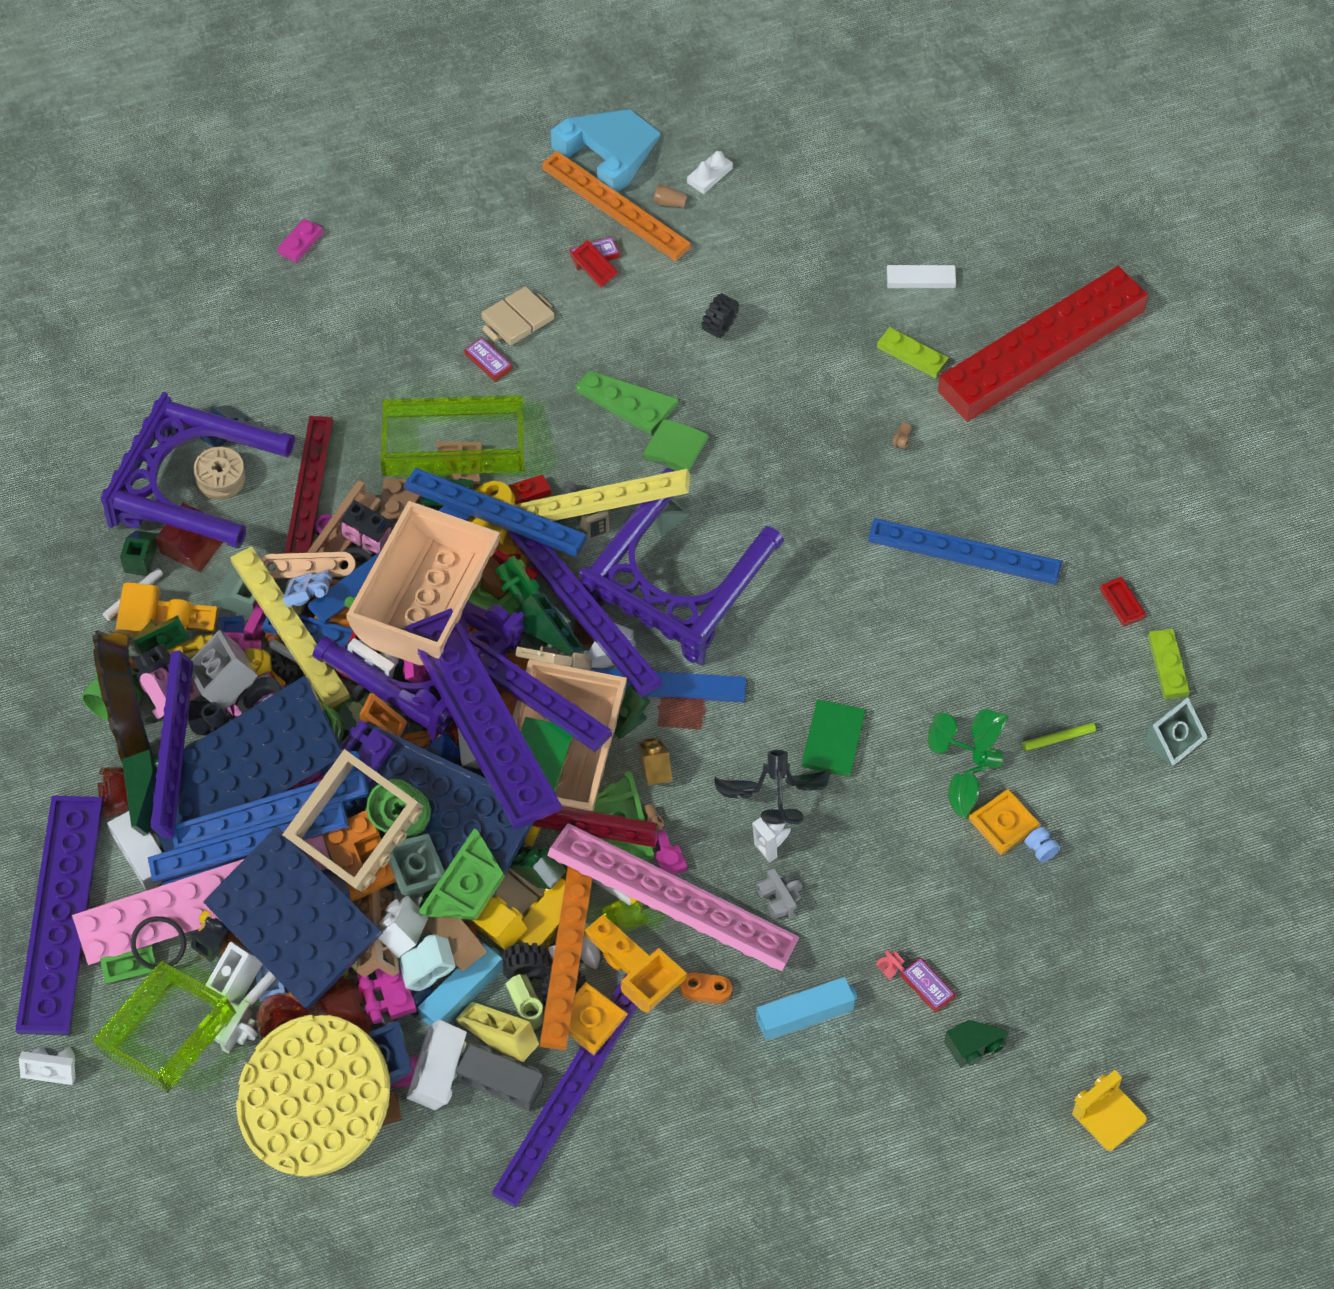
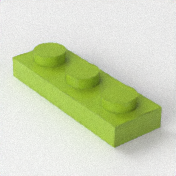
[877,327,949,378]
[1148,629,1190,700]

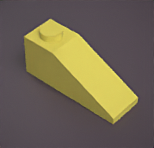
[456,1002,539,1062]

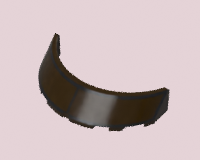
[92,630,152,762]

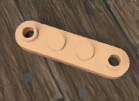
[261,552,357,579]

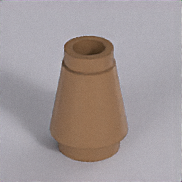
[653,184,687,208]

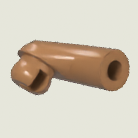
[892,422,912,449]
[642,804,664,832]

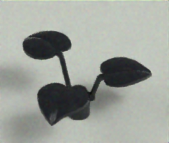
[188,700,236,735]
[714,750,830,825]

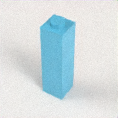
[418,943,503,1026]
[756,977,857,1041]

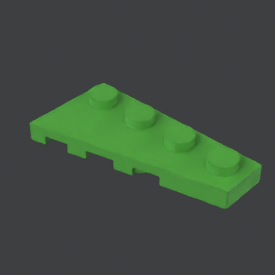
[575,370,678,435]

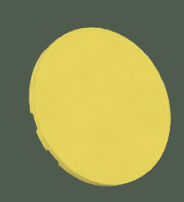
[236,1015,390,1177]

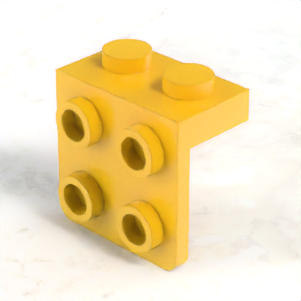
[1072,1070,1147,1151]

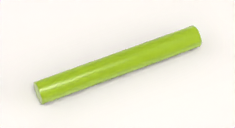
[1022,722,1096,751]

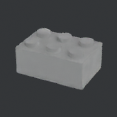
[191,629,258,711]

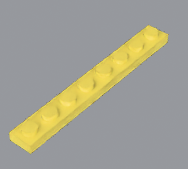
[514,469,691,521]
[230,546,350,707]

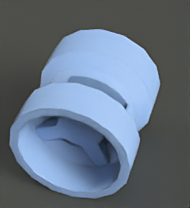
[1025,827,1060,863]

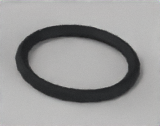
[131,916,186,970]

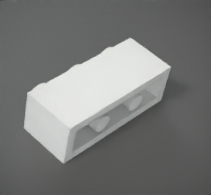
[107,811,162,891]
[407,1020,467,1111]

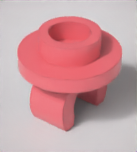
[876,950,905,979]

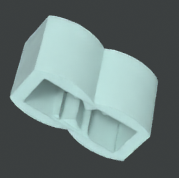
[399,935,455,991]

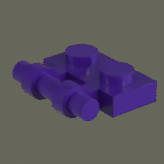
[342,720,396,784]

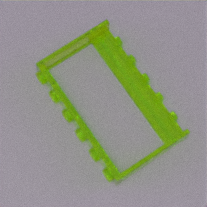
[380,395,525,476]

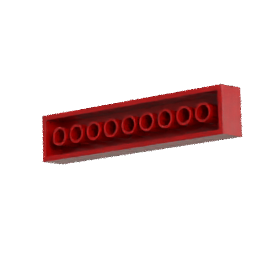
[938,265,1148,422]

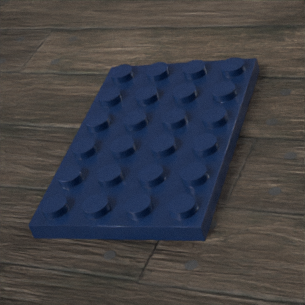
[203,826,383,1010]

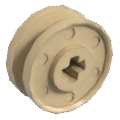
[194,447,245,500]

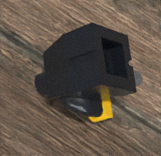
[191,910,229,962]

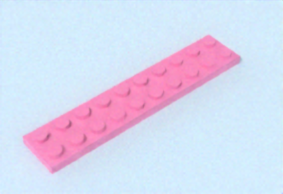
[547,823,800,971]
[72,835,331,965]

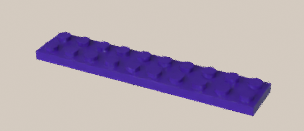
[405,608,562,830]
[15,796,104,1036]

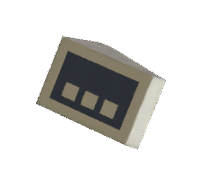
[575,510,610,541]

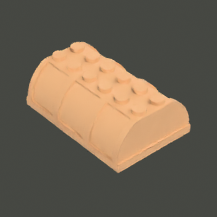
[347,501,500,665]
[512,659,627,812]

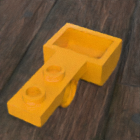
[115,583,219,636]
[584,914,687,1013]

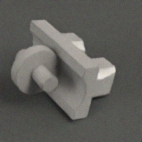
[757,868,803,920]

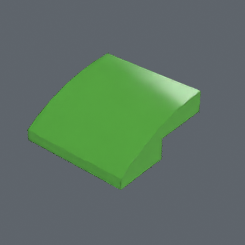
[643,419,709,471]
[100,944,157,984]

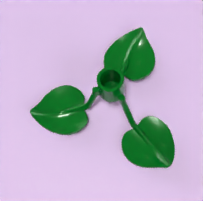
[928,709,1009,819]

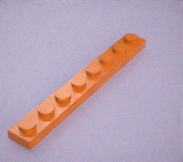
[542,151,691,262]
[540,866,592,1051]

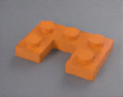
[323,810,396,902]

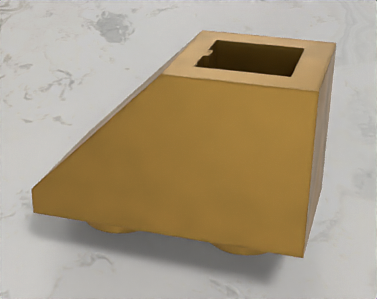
[637,737,673,786]

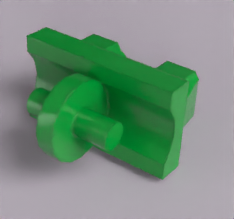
[495,556,540,606]

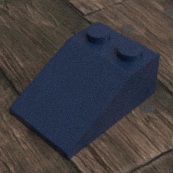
[367,1021,413,1086]

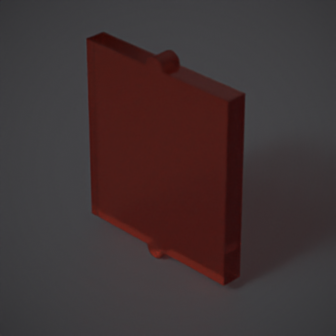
[657,696,706,730]

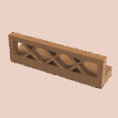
[307,480,381,553]
[354,888,399,977]

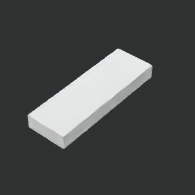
[886,265,956,288]

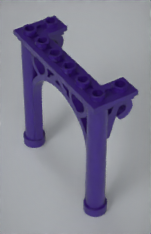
[101,392,295,549]
[579,468,784,666]
[312,601,524,741]

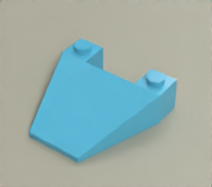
[551,109,661,192]

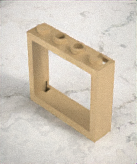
[282,749,424,892]

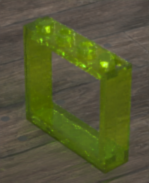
[92,961,237,1093]

